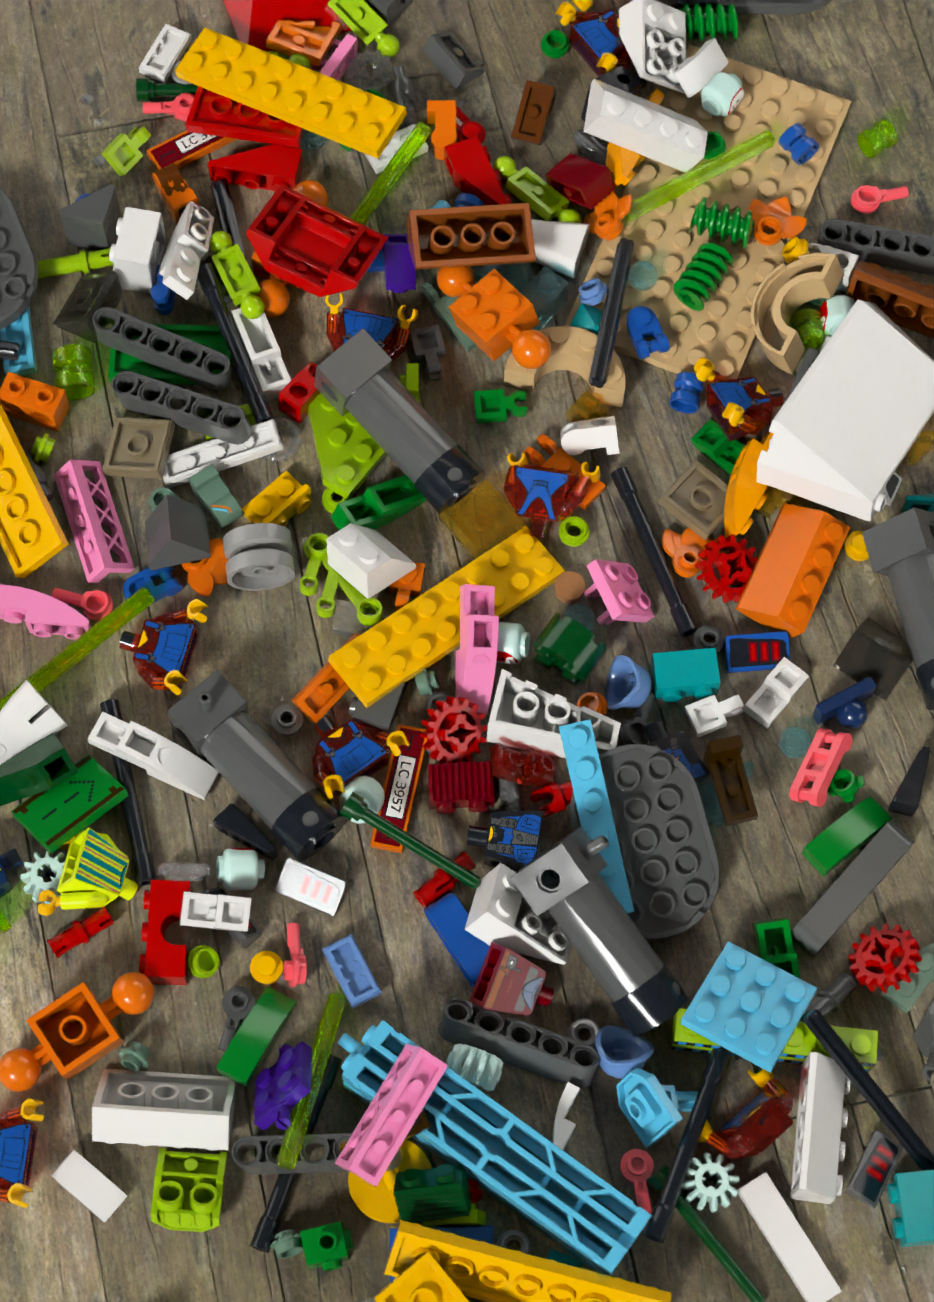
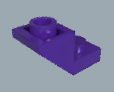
[382,234,416,293]

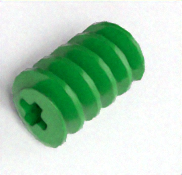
[680,4,738,41]
[689,197,754,249]
[673,243,733,311]

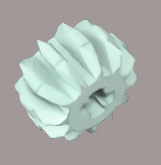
[20,851,66,904]
[446,1044,503,1091]
[682,1153,740,1213]

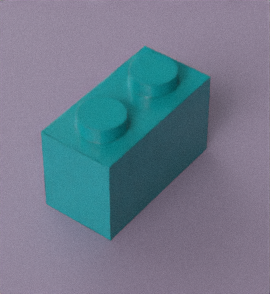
[650,648,721,702]
[887,1170,934,1247]

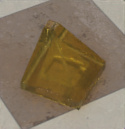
[906,431,934,466]

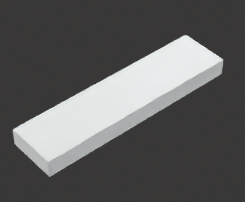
[163,419,284,489]
[738,1172,842,1302]

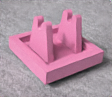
[584,559,655,625]

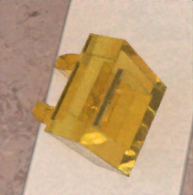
[566,391,609,422]

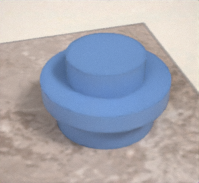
[578,278,608,305]

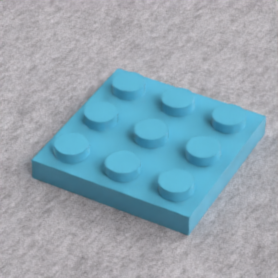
[680,941,817,1073]

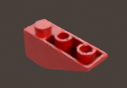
[444,136,512,205]
[208,144,303,192]

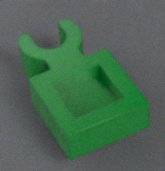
[473,389,528,424]

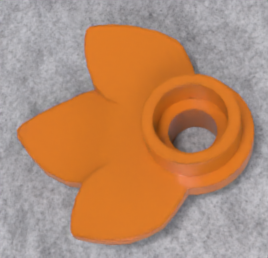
[583,191,633,241]
[748,196,807,246]
[662,527,721,578]
[181,538,228,596]

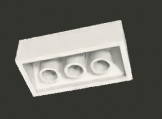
[583,79,708,173]
[790,1052,851,1204]
[92,1068,237,1151]

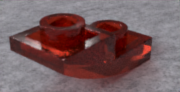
[490,743,556,787]

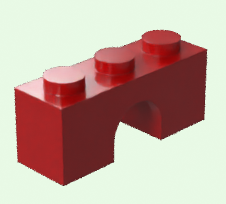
[139,880,193,985]

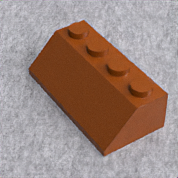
[406,203,536,270]
[846,260,934,339]

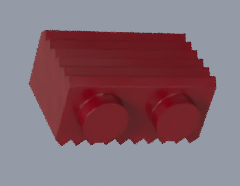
[545,152,615,209]
[428,761,494,814]

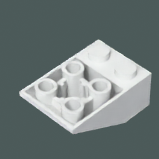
[619,0,686,94]
[465,863,571,965]

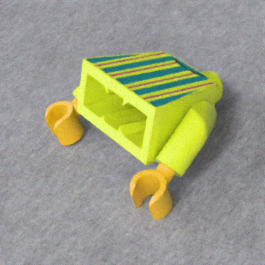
[38,828,138,916]

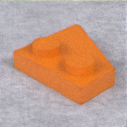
[266,20,341,67]

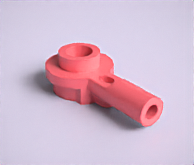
[143,93,195,122]
[851,185,909,214]
[52,588,114,621]
[283,923,307,988]
[620,1149,654,1214]

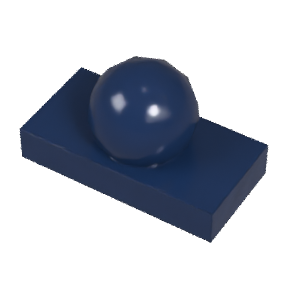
[812,677,877,730]

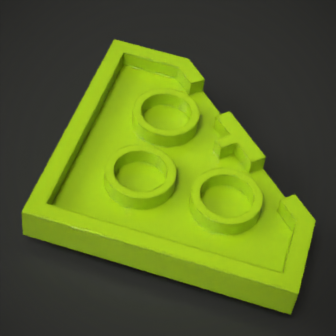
[308,393,387,500]

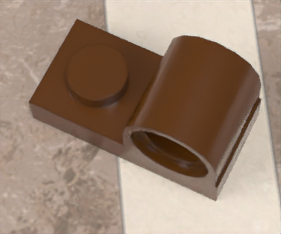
[511,80,556,146]

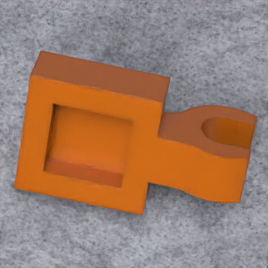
[389,562,425,612]

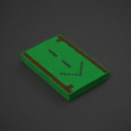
[11,754,129,854]

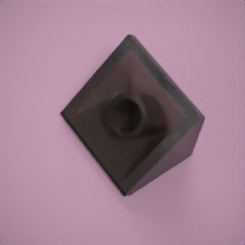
[53,271,123,343]
[833,617,914,701]

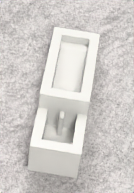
[231,308,291,402]

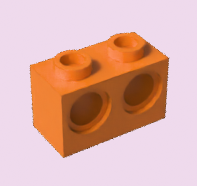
[0,372,70,432]

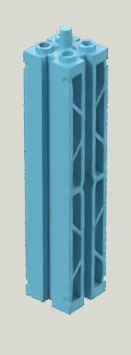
[337,1020,652,1276]

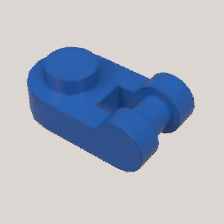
[151,264,176,315]
[626,306,670,359]
[123,566,183,608]

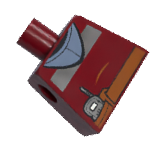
[469,942,554,1016]

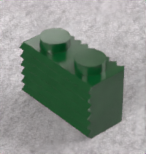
[393,1164,472,1223]

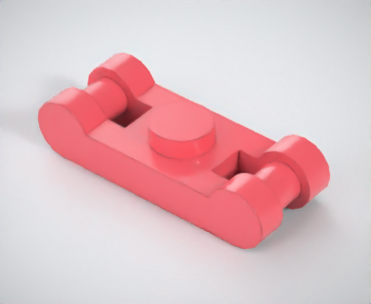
[789,728,853,807]

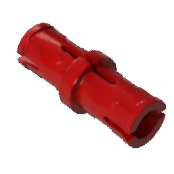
[413,851,476,908]
[47,907,115,959]

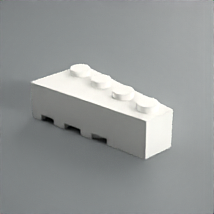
[487,669,621,758]

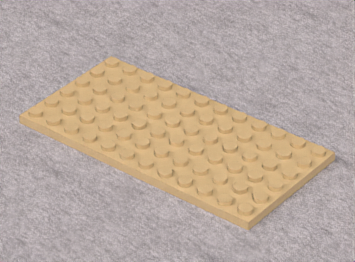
[565,44,851,386]

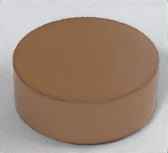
[554,571,586,604]

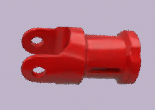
[530,780,573,817]

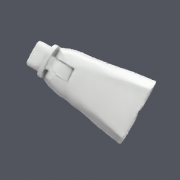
[531,219,590,278]
[0,679,68,765]

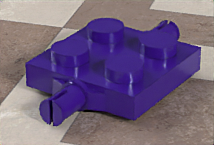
[254,1041,312,1130]

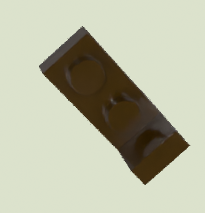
[702,735,758,826]

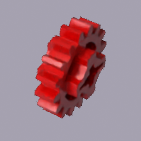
[695,535,758,603]
[420,696,488,764]
[848,923,922,993]

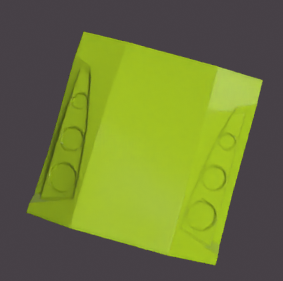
[150,1148,227,1232]

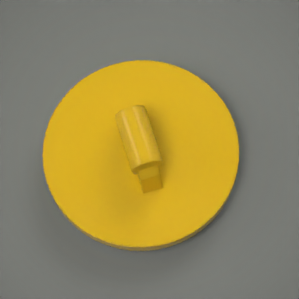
[348,1139,432,1223]

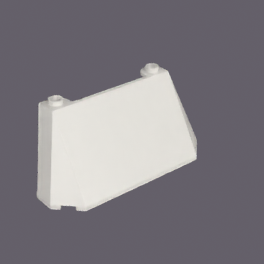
[757,299,934,521]

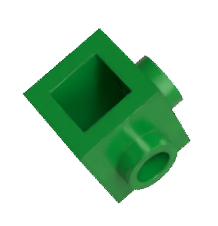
[300,1222,354,1272]

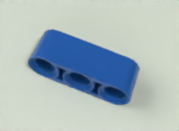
[423,892,489,988]

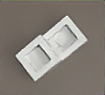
[674,38,729,98]
[743,657,809,729]
[179,892,251,932]
[552,1082,580,1151]
[50,1149,127,1223]

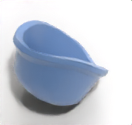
[605,655,651,710]
[595,1025,654,1079]

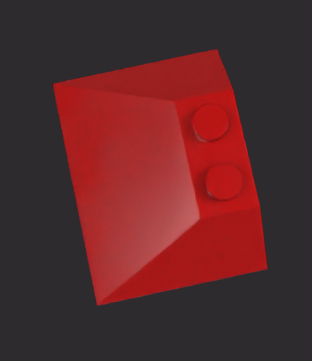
[223,0,352,53]
[246,184,388,297]

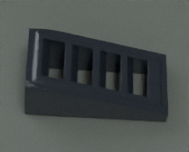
[888,746,931,817]
[213,803,278,861]

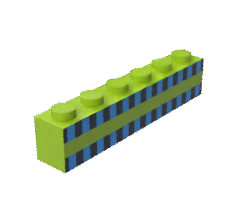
[671,1008,878,1072]

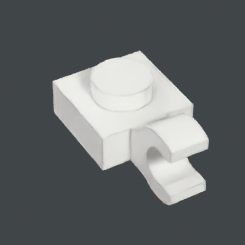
[685,694,744,738]

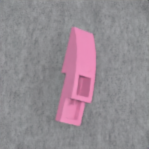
[0,584,93,640]
[455,584,499,715]

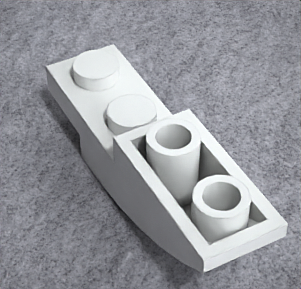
[159,201,214,300]
[88,712,219,801]

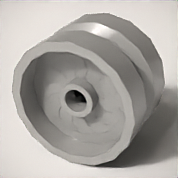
[223,523,295,591]

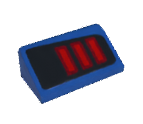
[724,631,790,673]

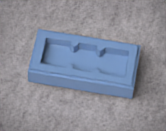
[322,934,382,1009]

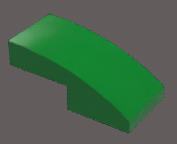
[690,419,745,475]

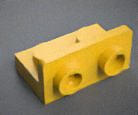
[241,470,312,527]

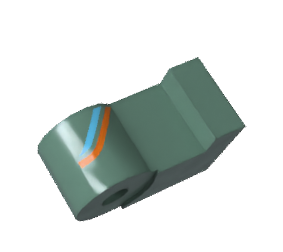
[189,464,243,529]

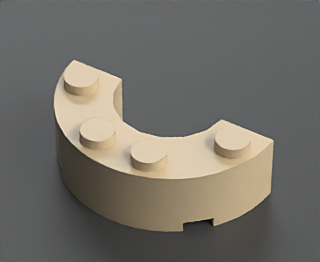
[751,253,844,374]
[504,326,626,408]

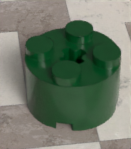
[533,613,607,686]

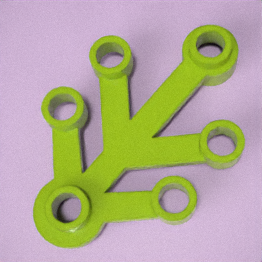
[299,533,387,626]

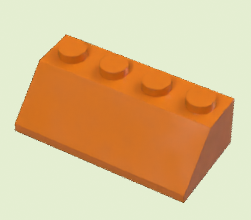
[735,503,850,639]

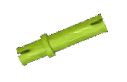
[37,247,114,279]

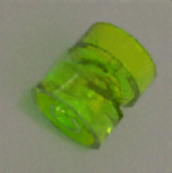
[52,344,96,400]

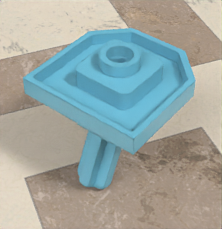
[616,1068,698,1149]

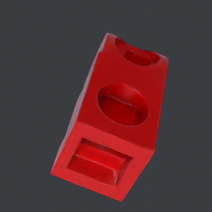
[278,362,320,424]

